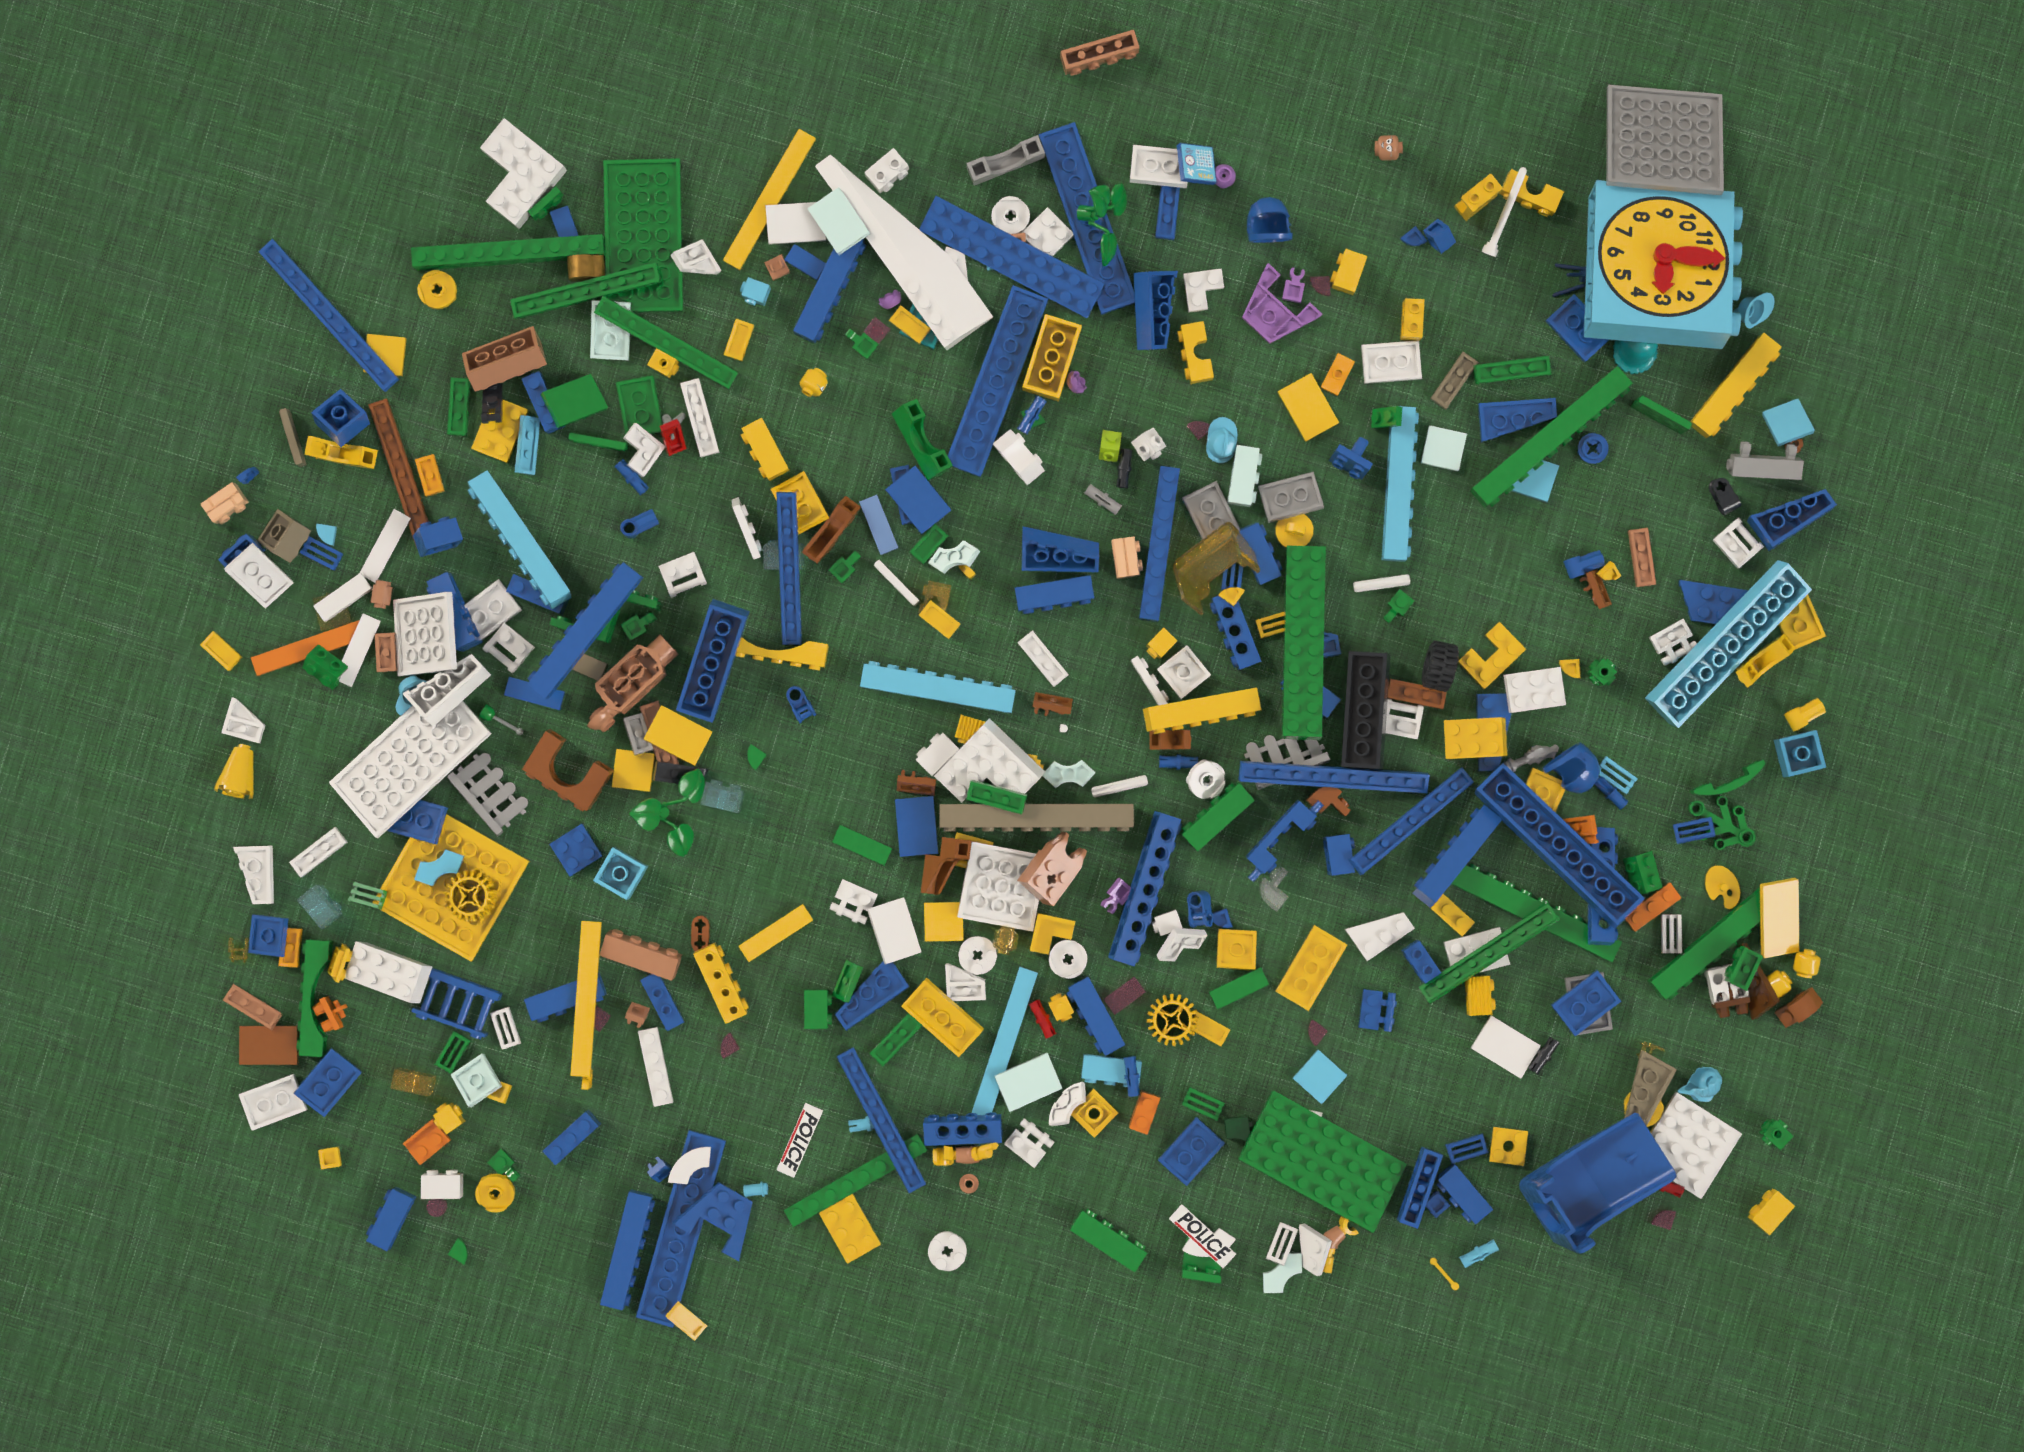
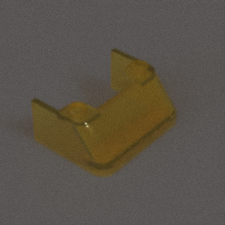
[1173,522,1260,615]

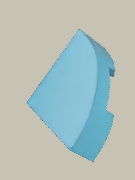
[316,524,337,546]

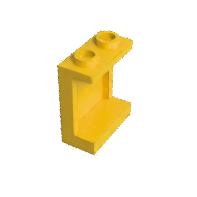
[1454,174,1503,221]

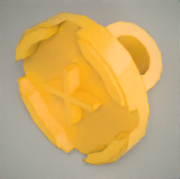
[1275,514,1313,548]

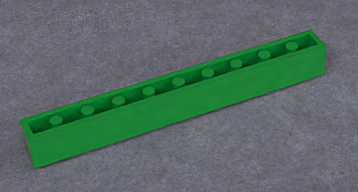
[411,234,605,271]
[1470,366,1633,508]
[1451,863,1622,962]

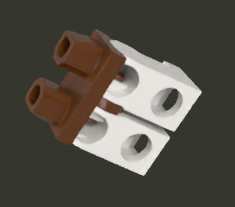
[1704,964,1750,1018]

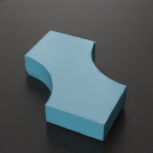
[414,849,464,886]

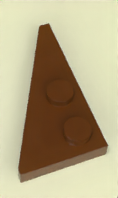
[1739,943,1780,1020]

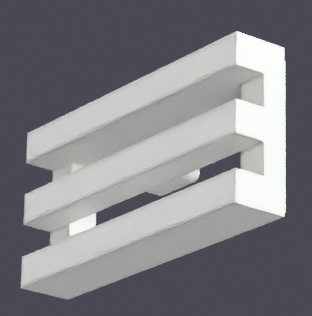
[1661,914,1682,953]
[490,1007,521,1050]
[1266,1222,1298,1266]

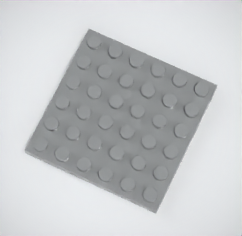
[1606,85,1724,195]

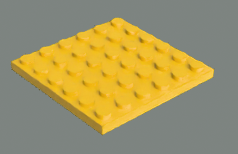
[372,814,530,962]

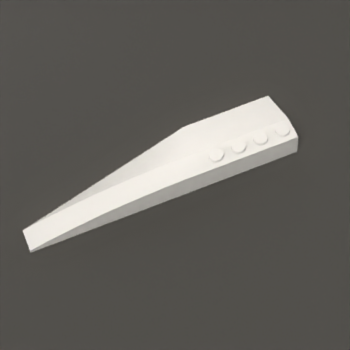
[815,155,993,350]

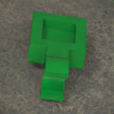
[845,329,879,360]
[828,551,861,584]
[1383,589,1414,623]
[621,612,657,641]
[488,1148,521,1182]

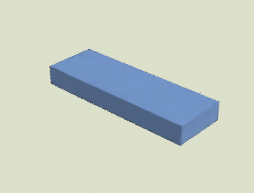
[859,495,898,555]

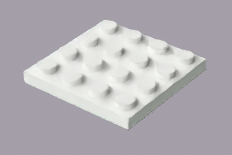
[393,592,457,676]
[957,842,1039,931]
[1650,1092,1742,1199]

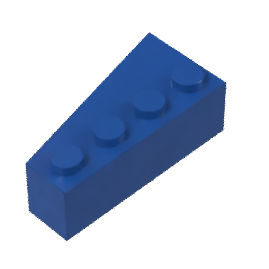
[1134,271,1178,350]
[1747,489,1837,551]
[1022,527,1099,572]
[427,572,483,652]

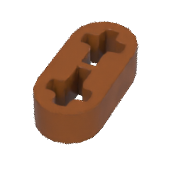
[691,915,710,951]

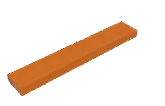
[251,620,360,676]

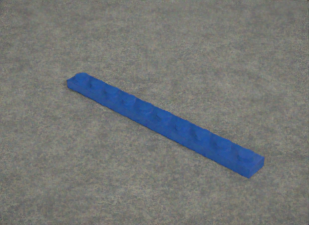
[259,239,399,392]
[1238,761,1430,793]

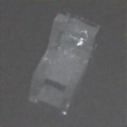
[1259,867,1289,912]

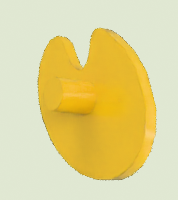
[1705,866,1740,909]

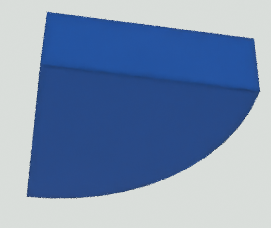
[1400,226,1427,246]
[236,467,259,484]
[1212,909,1232,928]

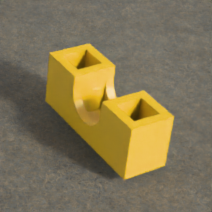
[1499,169,1564,217]
[1177,321,1214,384]

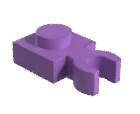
[1282,267,1305,303]
[1101,878,1131,914]

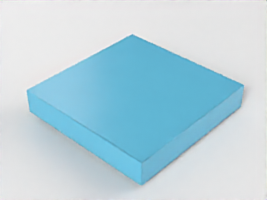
[1762,399,1815,446]
[1512,460,1559,502]
[1293,1050,1347,1104]

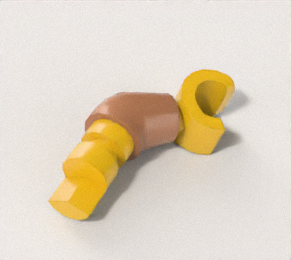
[933,1142,999,1166]
[1323,1217,1359,1273]

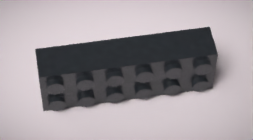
[1341,651,1391,770]

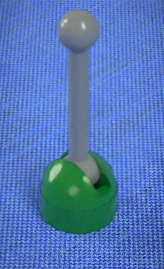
[479,704,524,735]

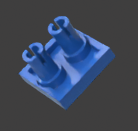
[1329,437,1373,480]

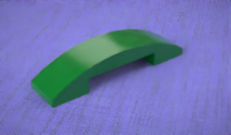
[1689,760,1765,795]

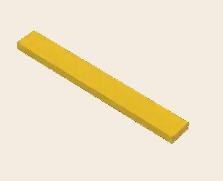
[723,129,816,270]
[571,921,602,1077]

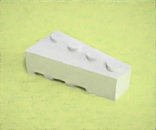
[402,654,491,727]

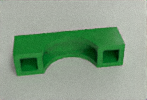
[891,399,953,481]

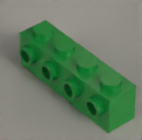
[1180,782,1255,852]
[1070,1208,1147,1272]

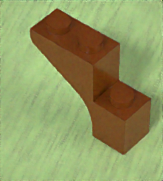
[802,496,861,563]
[921,837,972,895]

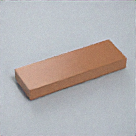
[1628,528,1656,587]
[223,984,283,1030]

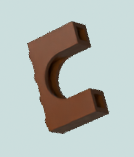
[522,729,615,811]

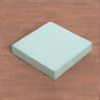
[1421,425,1467,472]
[451,1054,502,1107]

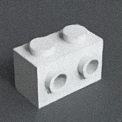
[864,148,909,193]

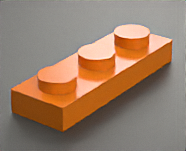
[1625,882,1681,932]

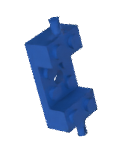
[1245,800,1324,882]

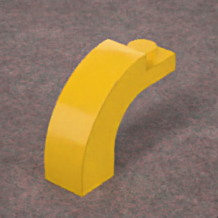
[304,436,378,469]
[1736,633,1796,687]

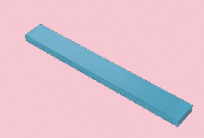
[972,967,1038,1115]

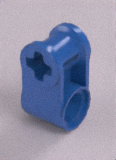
[786,686,817,724]
[1187,890,1213,928]

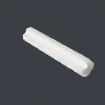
[1353,575,1410,592]
[1091,775,1148,797]

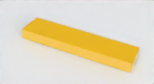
[739,904,813,962]

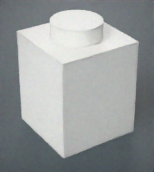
[1152,910,1182,936]

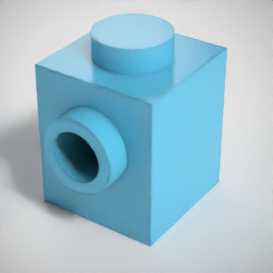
[740,277,771,306]

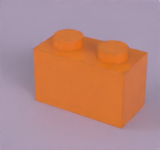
[1129,1090,1160,1135]

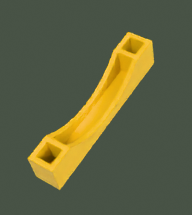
[736,638,829,671]

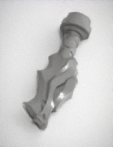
[1504,745,1559,772]

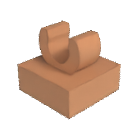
[764,254,790,281]
[625,1002,650,1028]

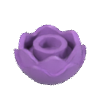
[1215,164,1236,188]
[879,290,901,309]
[1066,371,1087,393]

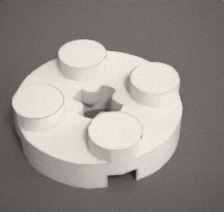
[992,196,1030,234]
[1186,759,1225,799]
[958,936,997,975]
[1049,940,1087,979]
[928,1231,967,1271]

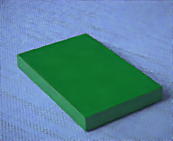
[540,374,608,428]
[616,375,663,434]
[1631,396,1692,435]

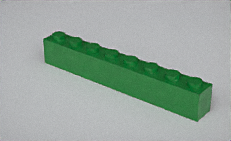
[1647,887,1760,1000]

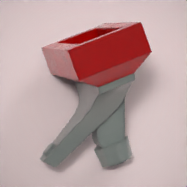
[660,412,686,456]

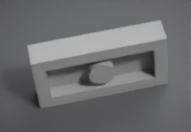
[623,713,653,756]

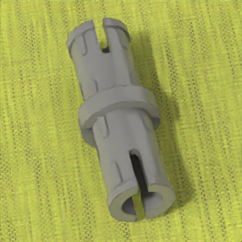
[1084,484,1122,515]

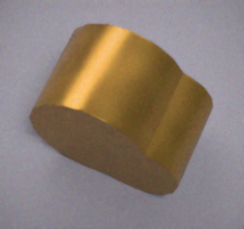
[567,254,605,282]

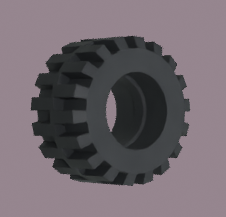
[1421,640,1459,692]

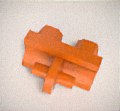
[312,996,348,1032]

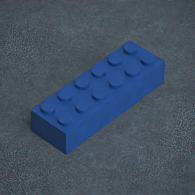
[676,599,750,723]

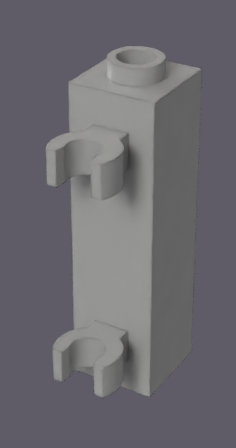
[1726,442,1804,480]

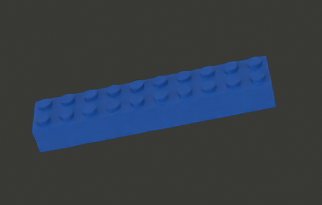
[1475,763,1645,929]

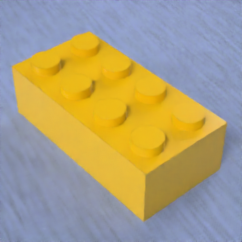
[1022,314,1082,402]

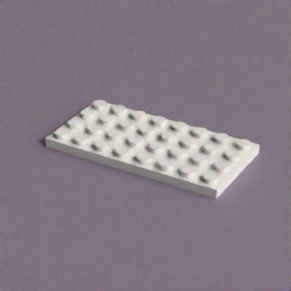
[329,701,492,838]

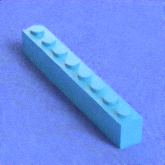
[1382,406,1419,562]
[467,470,572,609]
[860,661,1016,714]

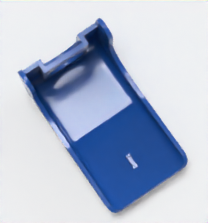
[1519,1113,1676,1254]

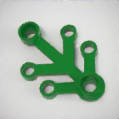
[1688,796,1756,850]

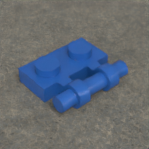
[1358,989,1397,1032]

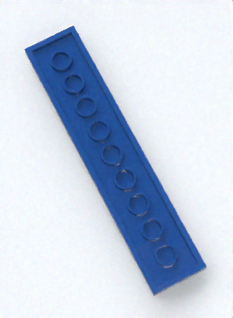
[1039,122,1135,315]
[919,196,1105,318]
[948,285,1048,478]
[636,1130,726,1328]

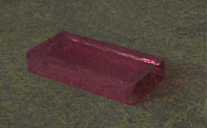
[1104,977,1146,1015]

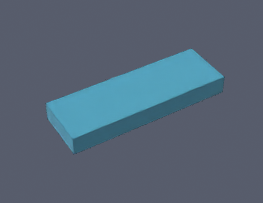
[515,415,540,475]

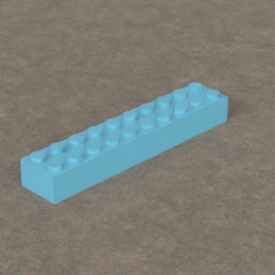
[1645,560,1812,728]

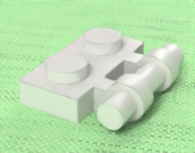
[1649,619,1697,666]
[830,879,878,925]
[1004,1118,1054,1168]

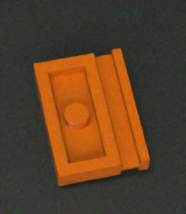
[1563,815,1599,844]
[403,1118,451,1165]

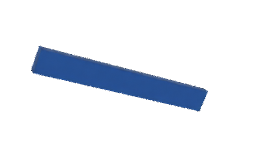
[776,492,802,645]
[1349,767,1474,875]
[837,1047,926,1193]

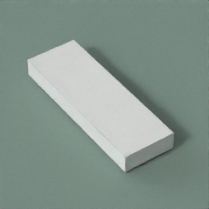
[874,560,920,606]
[314,573,372,622]
[1018,630,1068,687]
[289,827,348,877]

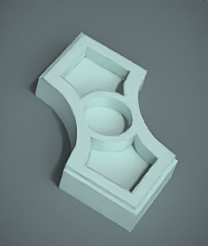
[929,541,980,574]
[1042,760,1095,788]
[1263,1253,1302,1293]

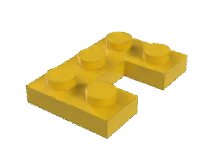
[1458,622,1526,689]

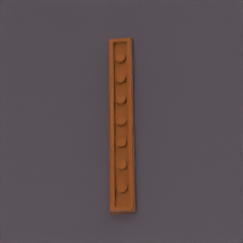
[368,398,429,548]

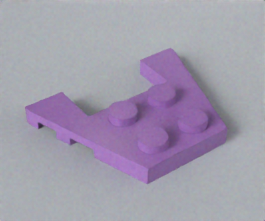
[1242,263,1322,344]

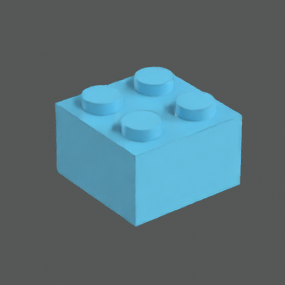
[593,847,648,900]

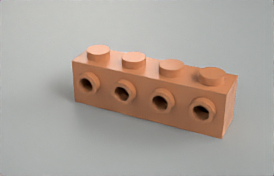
[1060,30,1139,76]
[599,929,683,981]

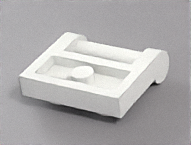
[1713,517,1764,569]
[659,552,707,598]
[483,623,535,673]
[1386,699,1424,739]

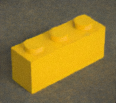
[741,418,790,481]

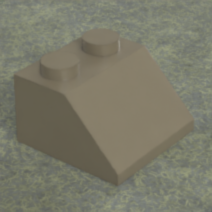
[257,509,311,563]

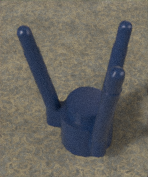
[1552,263,1586,297]

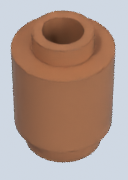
[371,580,392,609]

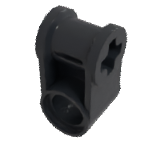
[1708,478,1741,516]

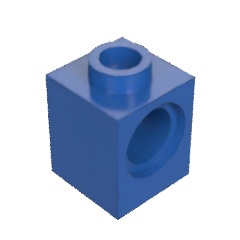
[1423,219,1456,254]

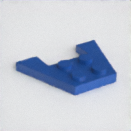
[673,1182,752,1261]

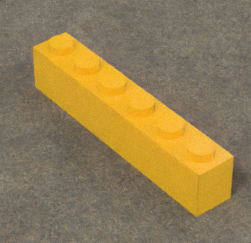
[1690,333,1782,438]
[1143,688,1261,734]

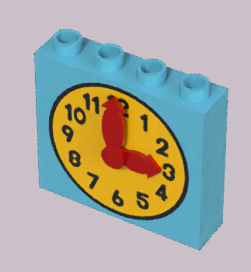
[1584,180,1743,349]

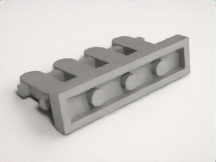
[1244,735,1330,790]
[447,753,528,837]

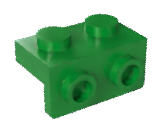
[302,645,348,690]
[1623,851,1663,894]
[1724,946,1763,991]

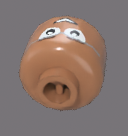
[1375,135,1403,161]

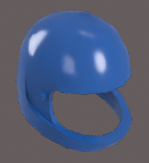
[1247,197,1293,243]
[1543,742,1600,794]

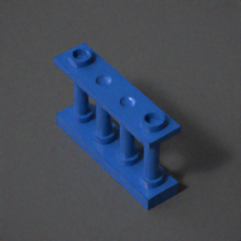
[412,968,503,1039]

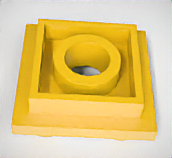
[327,943,352,983]
[1071,1088,1118,1138]
[1489,1127,1528,1166]

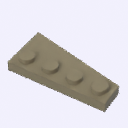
[1625,1050,1677,1126]

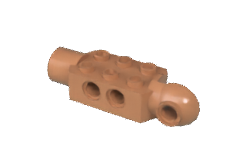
[587,635,678,732]

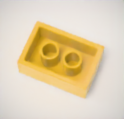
[1444,717,1507,759]

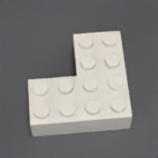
[480,118,567,229]
[934,718,1045,802]

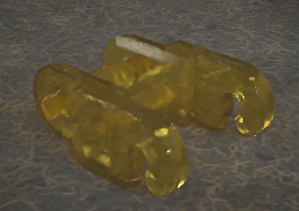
[228,937,249,962]
[1636,1042,1665,1059]

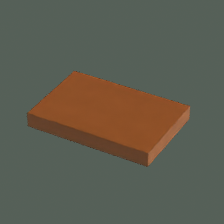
[239,1026,299,1065]

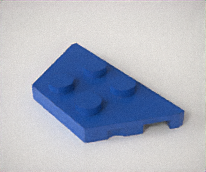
[1678,580,1749,625]

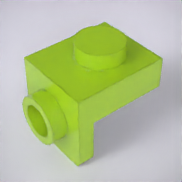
[1099,430,1122,462]

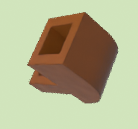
[1149,730,1191,750]
[1305,787,1350,816]
[1775,987,1823,1028]

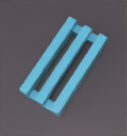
[1599,756,1638,794]

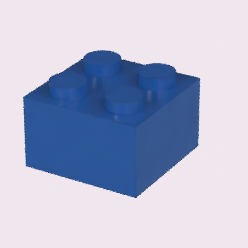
[311,389,370,447]
[413,516,463,557]
[1322,834,1355,876]

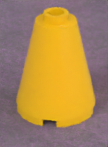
[214,744,254,799]

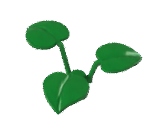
[1077,183,1127,267]
[629,768,705,857]

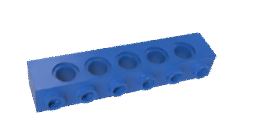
[1588,827,1618,945]

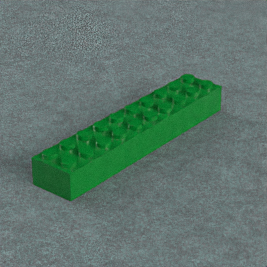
[1282,546,1326,740]

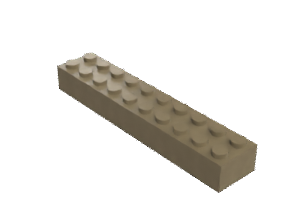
[940,804,1134,831]

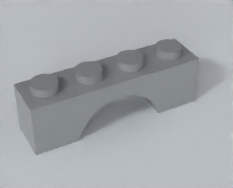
[967,135,1045,186]

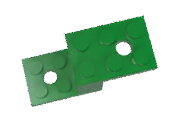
[549,589,662,644]

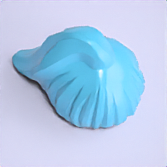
[1678,1067,1722,1102]

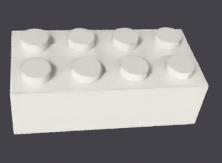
[345,941,432,1003]

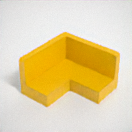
[1030,913,1076,955]

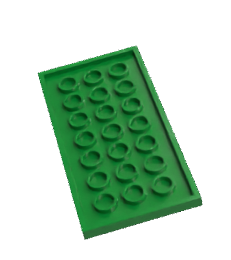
[603,158,684,313]
[1238,1091,1407,1233]

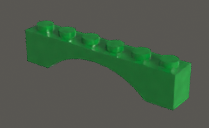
[296,939,333,1057]

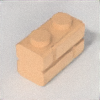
[201,482,249,524]
[1111,537,1143,579]

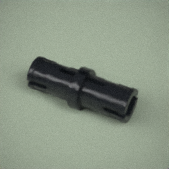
[1116,449,1133,488]
[1528,1037,1560,1075]

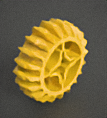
[444,870,497,922]
[1147,994,1199,1046]

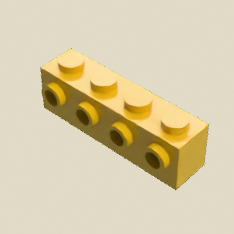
[693,942,749,1024]

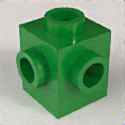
[1586,658,1617,686]
[1759,1119,1793,1150]

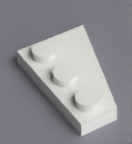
[732,497,763,560]
[233,846,274,904]
[1345,912,1415,961]

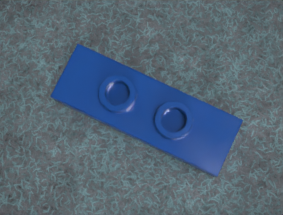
[640,974,685,1031]

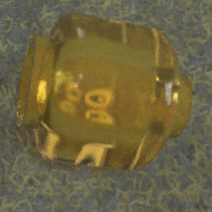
[992,926,1019,955]

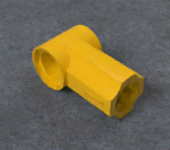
[1784,698,1826,732]

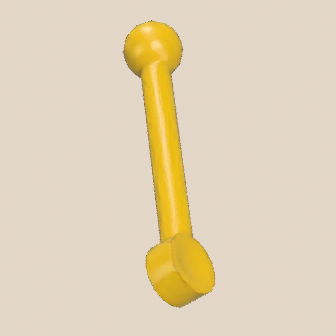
[1430,1258,1459,1290]

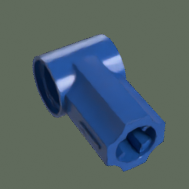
[620,509,659,539]
[1563,550,1605,579]

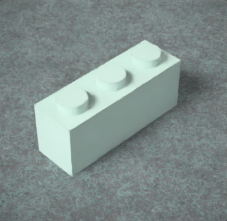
[1227,445,1262,507]

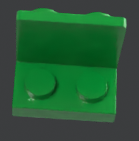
[1181,1236,1222,1284]

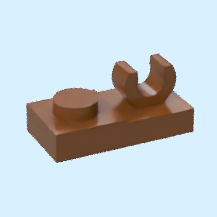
[1580,569,1612,609]
[1033,692,1073,716]
[897,770,936,796]

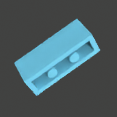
[1081,1054,1142,1087]

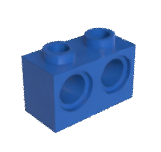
[1401,940,1441,983]

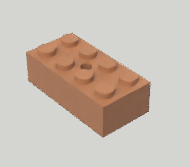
[462,326,547,392]

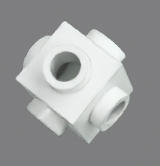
[1131,427,1166,461]

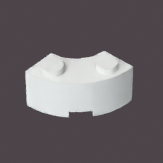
[993,429,1045,485]

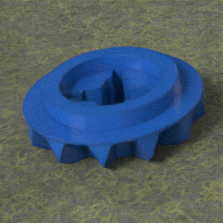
[1577,433,1608,464]

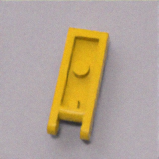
[1429,894,1475,937]

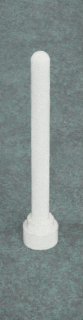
[1482,167,1527,257]

